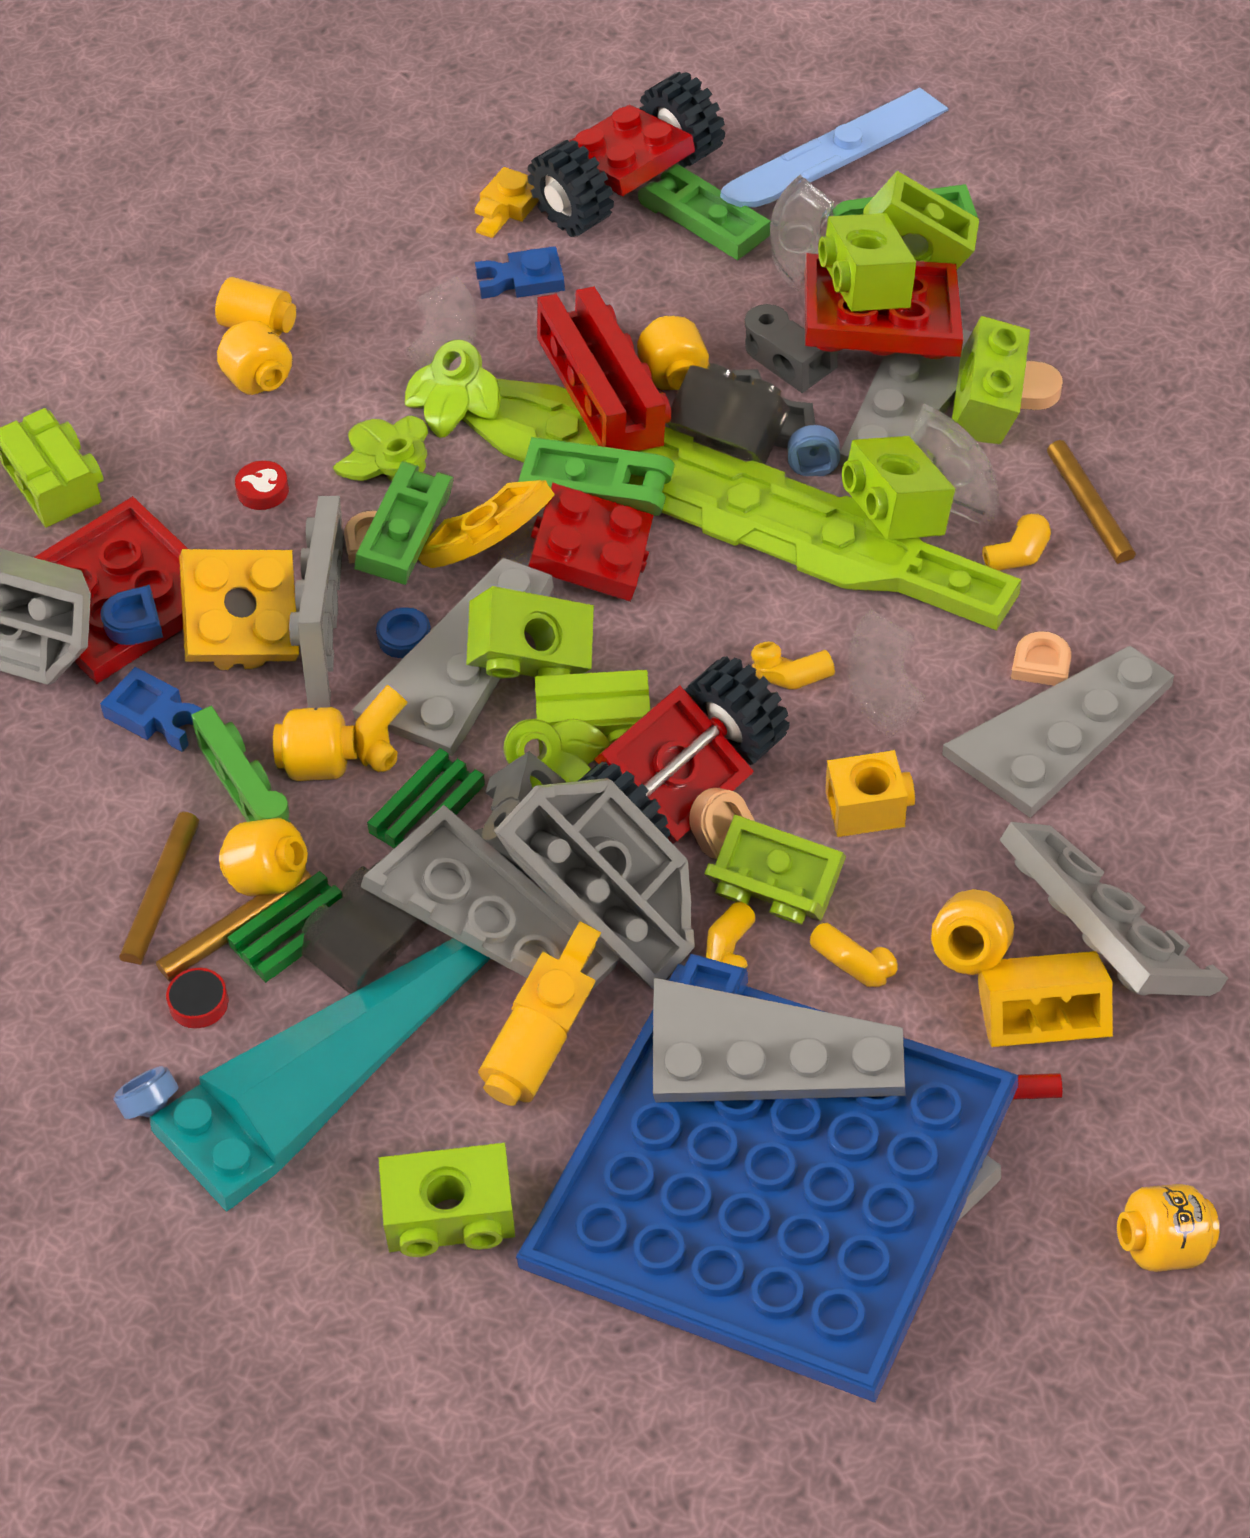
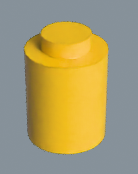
[215,277,296,336]
[478,1006,567,1106]

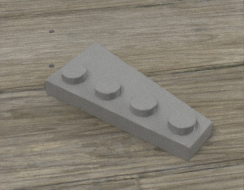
[839,329,972,466]
[289,496,344,708]
[352,558,554,757]
[942,646,1174,818]
[361,805,620,991]
[1000,822,1228,996]
[653,978,905,1102]

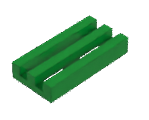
[367,748,485,848]
[227,871,358,983]

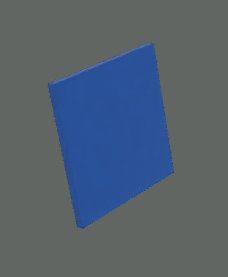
[516,964,1018,1403]

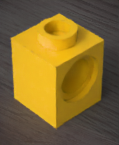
[825,750,915,837]

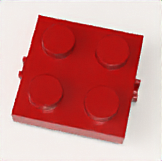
[528,482,654,602]

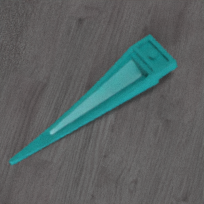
[150,889,542,1212]

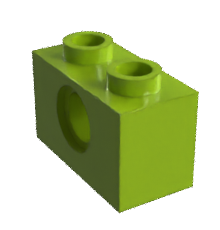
[863,171,979,270]
[818,213,916,312]
[950,316,1030,444]
[842,436,955,540]
[466,586,594,678]
[378,1142,516,1257]

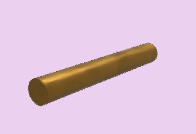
[1047,440,1136,564]
[119,812,199,965]
[156,870,311,981]

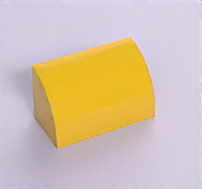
[978,951,1113,1047]

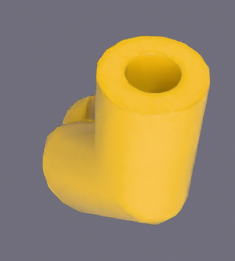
[355,685,408,772]
[706,902,755,968]
[810,923,898,987]

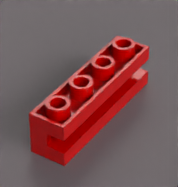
[537,286,671,451]

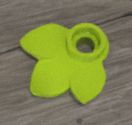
[405,340,500,438]
[333,415,428,481]
[504,718,610,788]

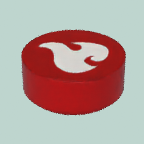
[235,460,289,510]

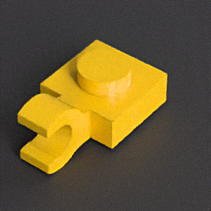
[475,167,539,238]
[511,921,601,1035]

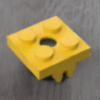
[179,549,299,670]

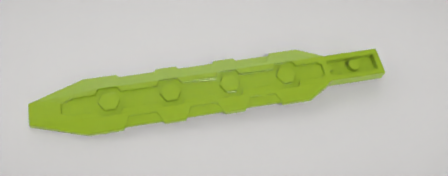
[462,378,1021,631]

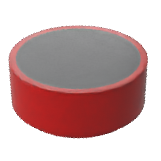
[166,968,229,1028]

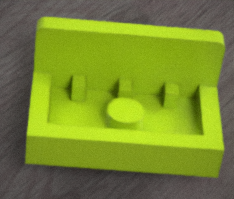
[704,814,846,925]

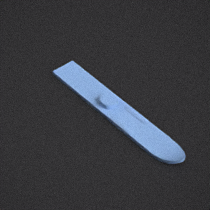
[720,87,948,207]

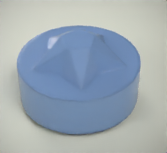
[788,425,840,476]
[113,1066,179,1119]

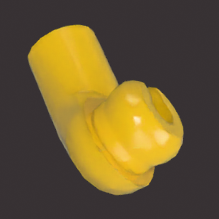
[982,514,1051,571]
[751,641,835,690]

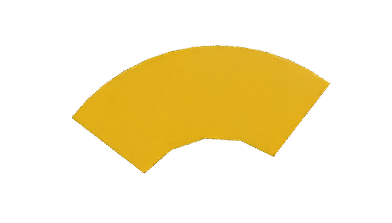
[418,480,555,568]

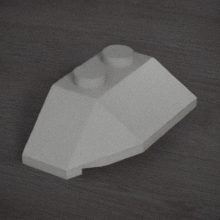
[0,548,91,685]
[494,778,695,990]

